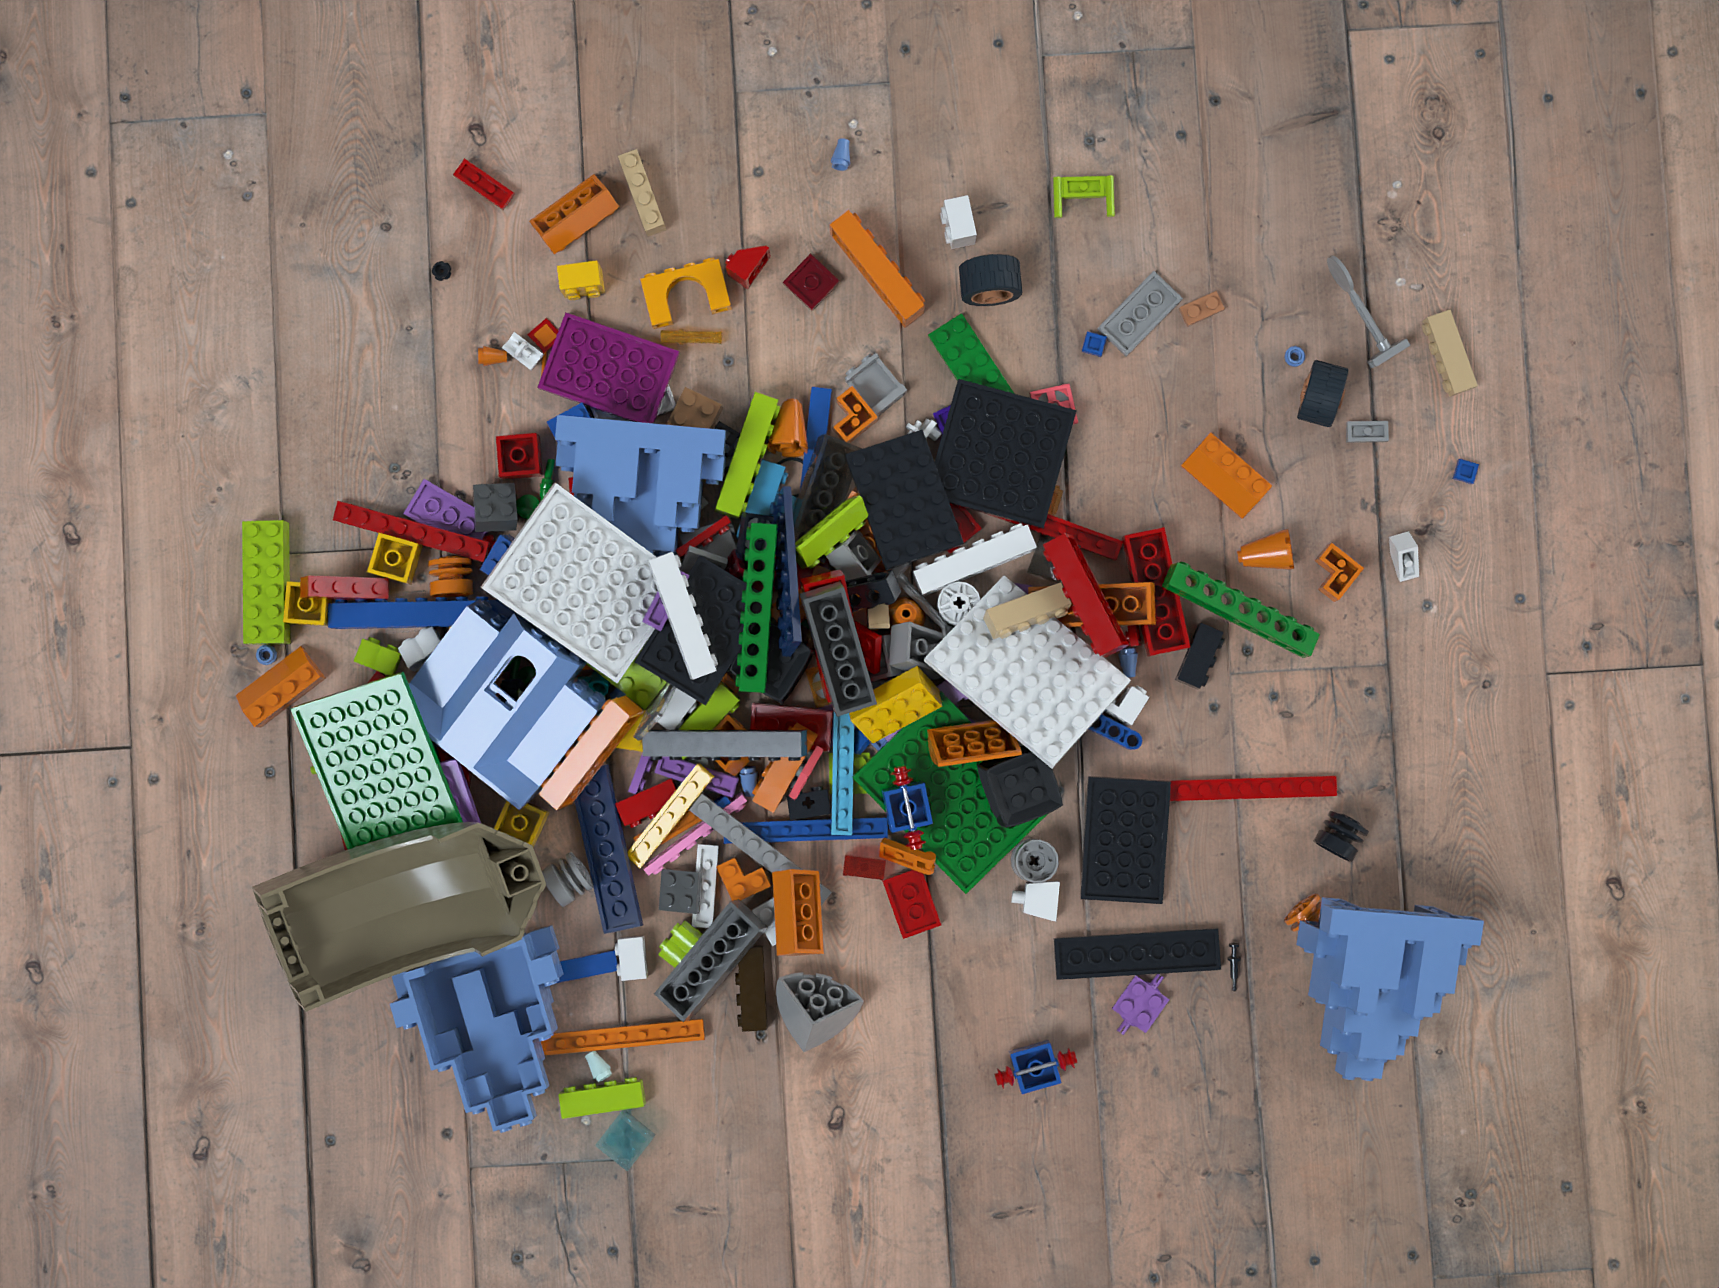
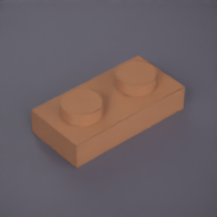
[1179,291,1225,327]

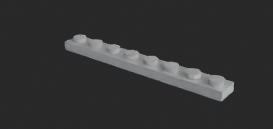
[689,793,832,906]

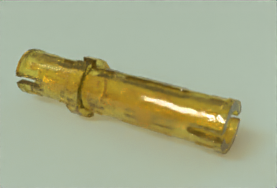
[661,329,722,345]

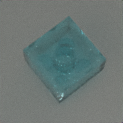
[595,1110,656,1171]

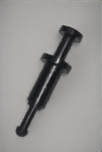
[1227,943,1241,992]

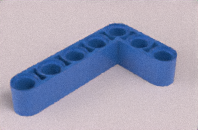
[1088,714,1142,750]

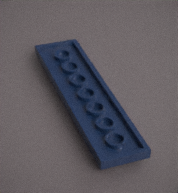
[770,486,802,657]
[575,764,643,934]

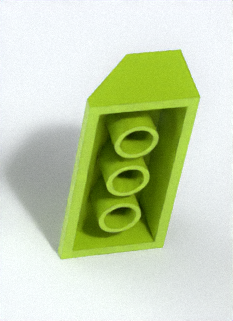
[795,495,868,569]

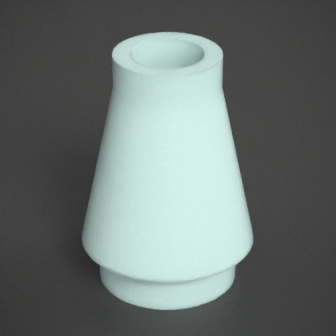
[585,1051,612,1083]

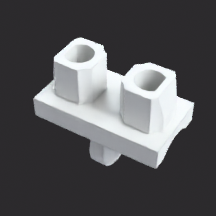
[502,332,544,371]
[906,419,941,449]

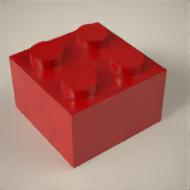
[496,433,543,480]

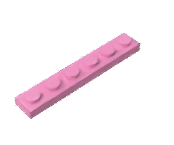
[643,792,747,876]

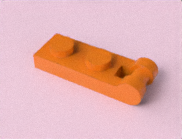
[879,838,936,875]

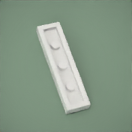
[692,844,719,928]

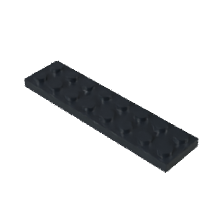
[1053,928,1221,980]

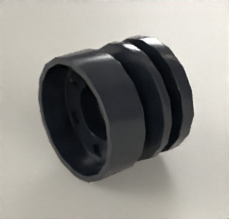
[1313,811,1369,862]

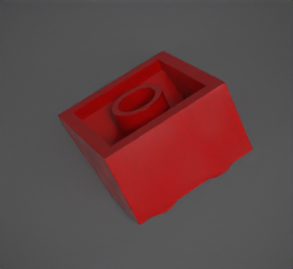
[725,245,771,290]

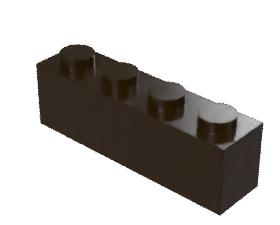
[735,946,768,1032]

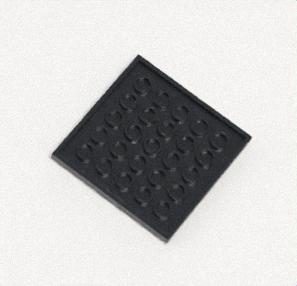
[934,379,1077,529]

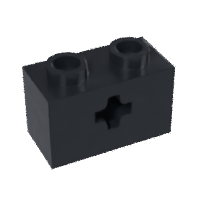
[786,786,831,820]

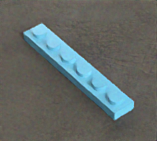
[831,712,854,835]

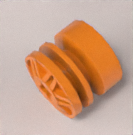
[428,556,474,597]
[1284,893,1322,932]

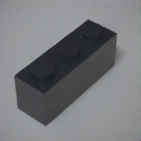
[1175,623,1225,690]

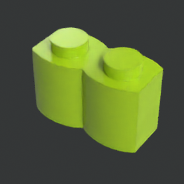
[354,637,402,676]
[658,921,703,968]

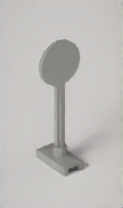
[1327,255,1410,368]
[891,562,955,637]

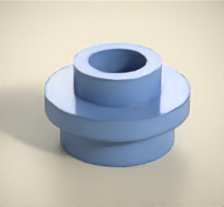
[1284,346,1305,367]
[256,645,277,665]

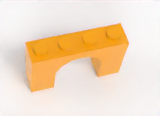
[640,258,732,329]

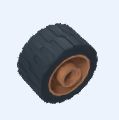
[959,254,1023,306]
[1297,360,1349,428]

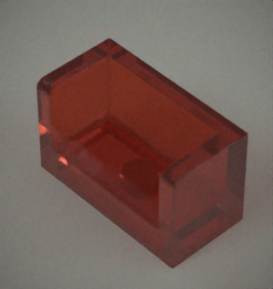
[843,854,886,881]

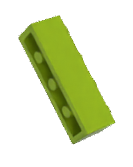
[676,681,740,760]
[558,1077,646,1119]

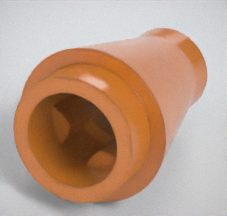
[478,346,507,366]

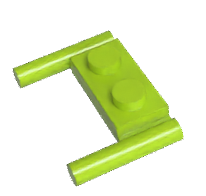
[1053,175,1115,218]

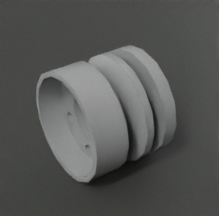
[1011,839,1059,883]
[542,852,594,907]

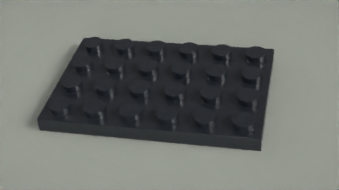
[845,430,964,570]
[635,556,762,706]
[1080,776,1171,904]

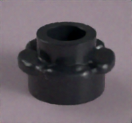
[432,261,451,281]

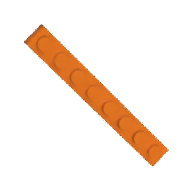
[541,1018,705,1055]

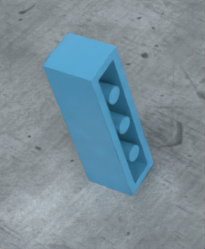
[736,459,788,538]

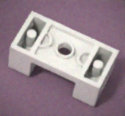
[1104,685,1149,726]

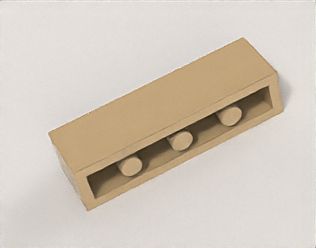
[618,149,666,237]
[1422,310,1478,397]
[983,582,1072,639]

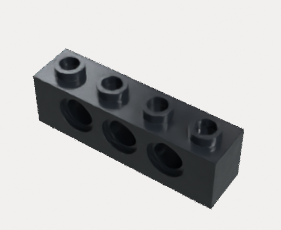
[846,570,901,613]

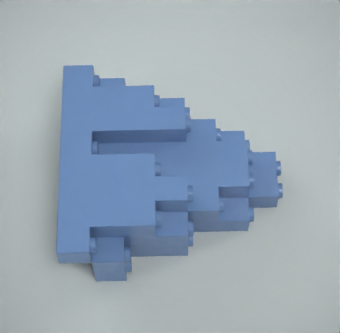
[555,415,726,557]
[1296,897,1484,1081]
[390,925,564,1133]

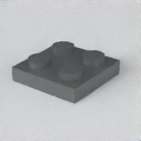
[659,869,702,914]

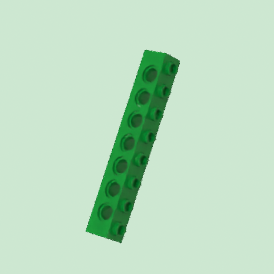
[736,523,778,693]
[1162,561,1320,658]

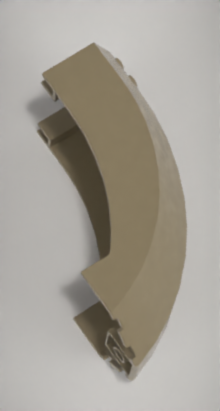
[252,822,546,1012]

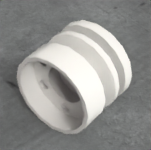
[937,581,980,626]

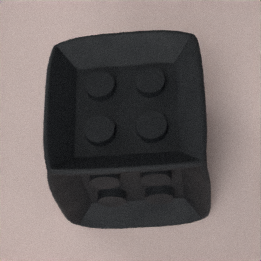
[728,623,815,705]
[977,745,1063,828]

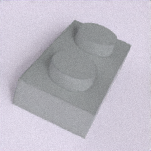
[1346,421,1389,443]

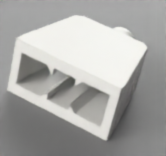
[1011,881,1060,921]

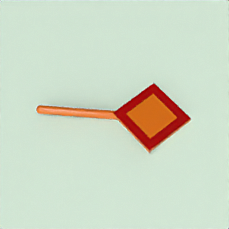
[527,318,558,376]

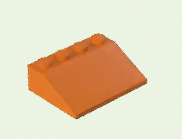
[927,720,1022,767]

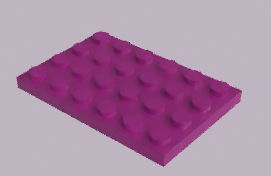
[537,312,680,424]

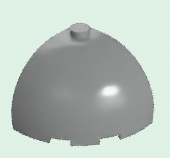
[776,972,863,1052]

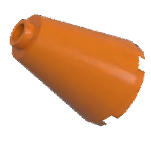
[767,398,808,457]
[1237,529,1294,570]
[888,597,925,631]

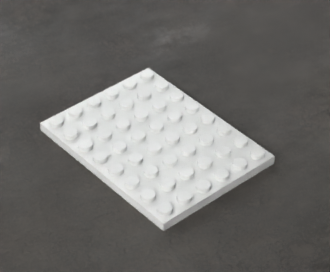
[480,483,658,683]
[924,576,1131,768]

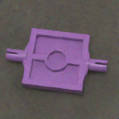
[1112,974,1169,1035]

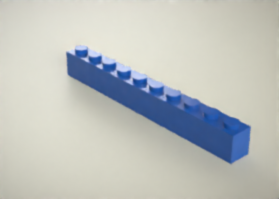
[328,597,515,629]

